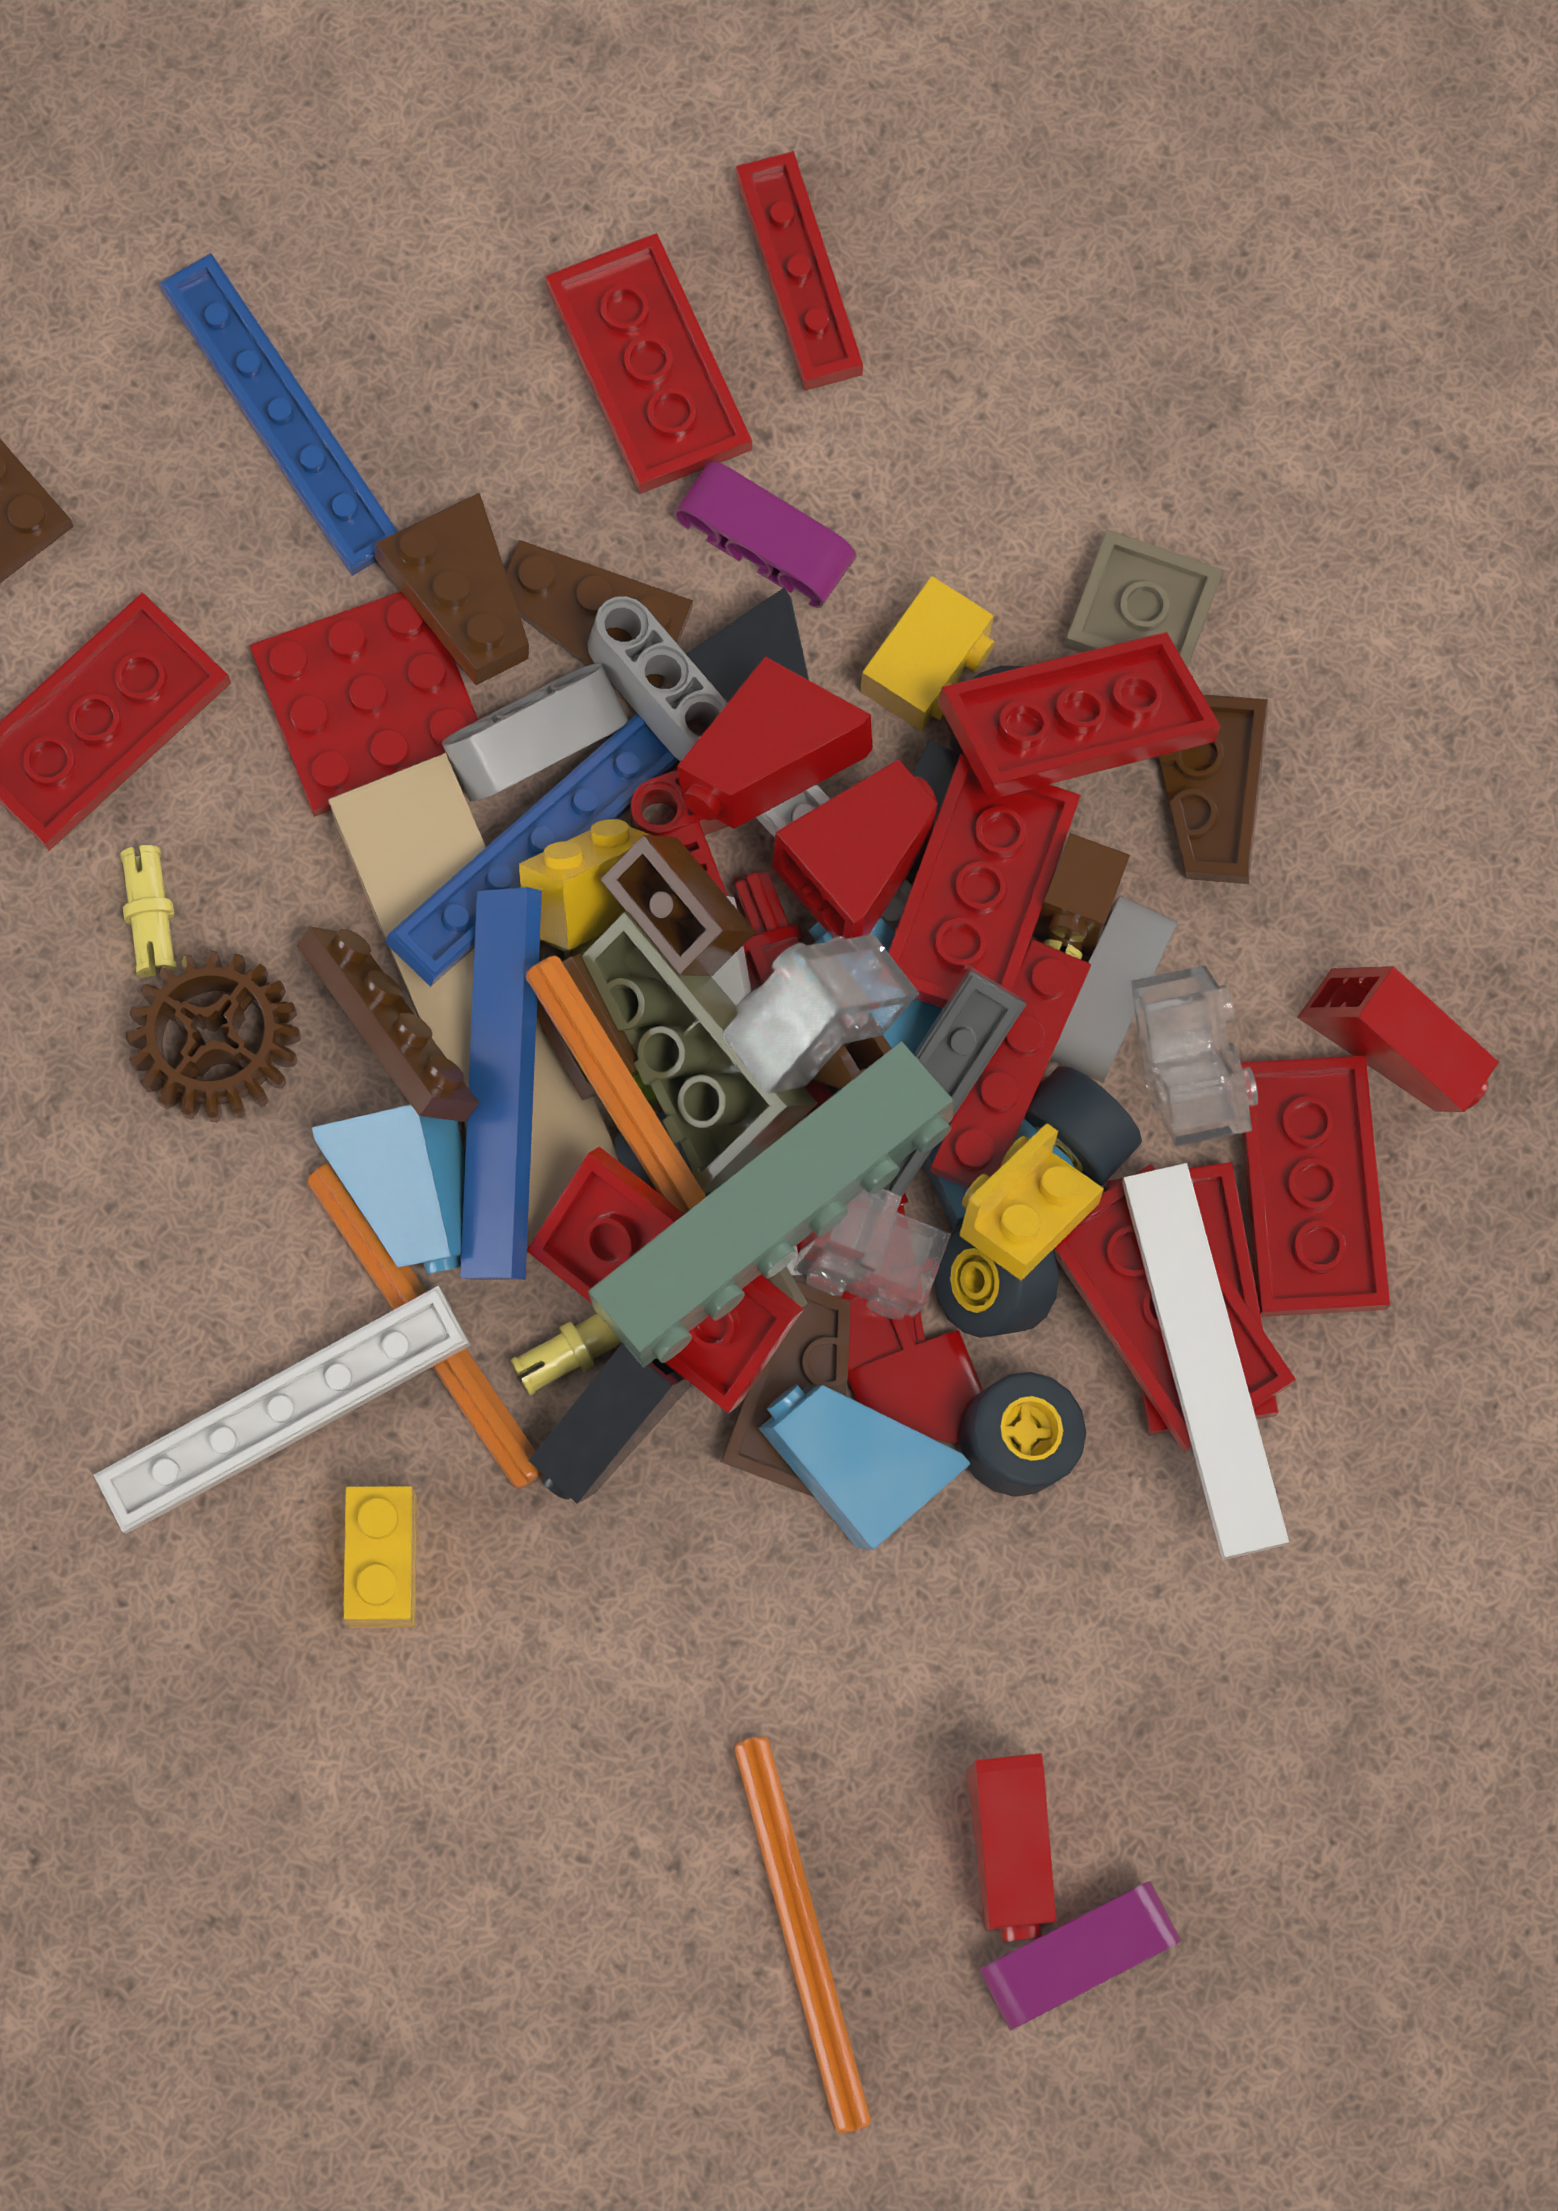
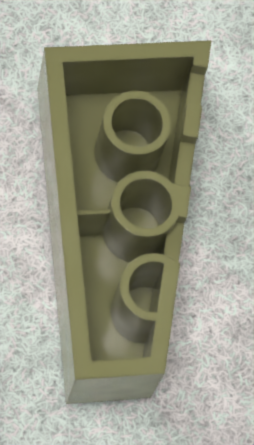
[581,912,818,1193]

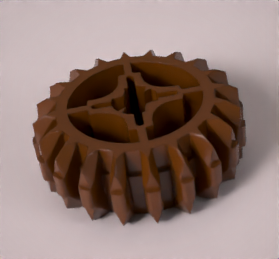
[126,950,301,1123]

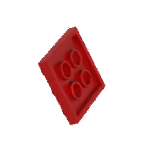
[249,591,478,817]

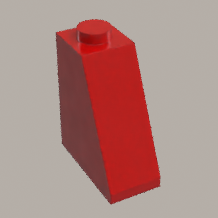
[677,657,873,829]
[772,759,938,956]
[1297,966,1499,1112]
[967,1753,1057,1942]

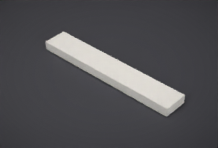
[1122,1163,1289,1560]
[94,1286,471,1534]

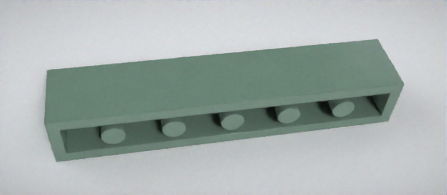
[588,1041,954,1368]

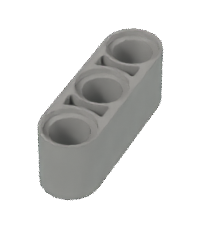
[587,596,727,761]
[442,663,628,801]
[1051,896,1178,1083]

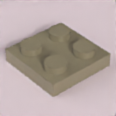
[1064,529,1223,668]

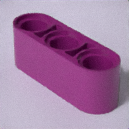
[674,461,857,608]
[979,1880,1181,2030]

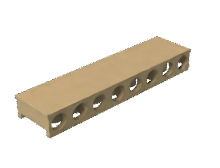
[328,753,619,1264]

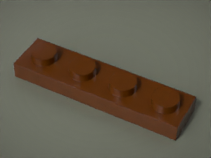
[297,927,479,1122]

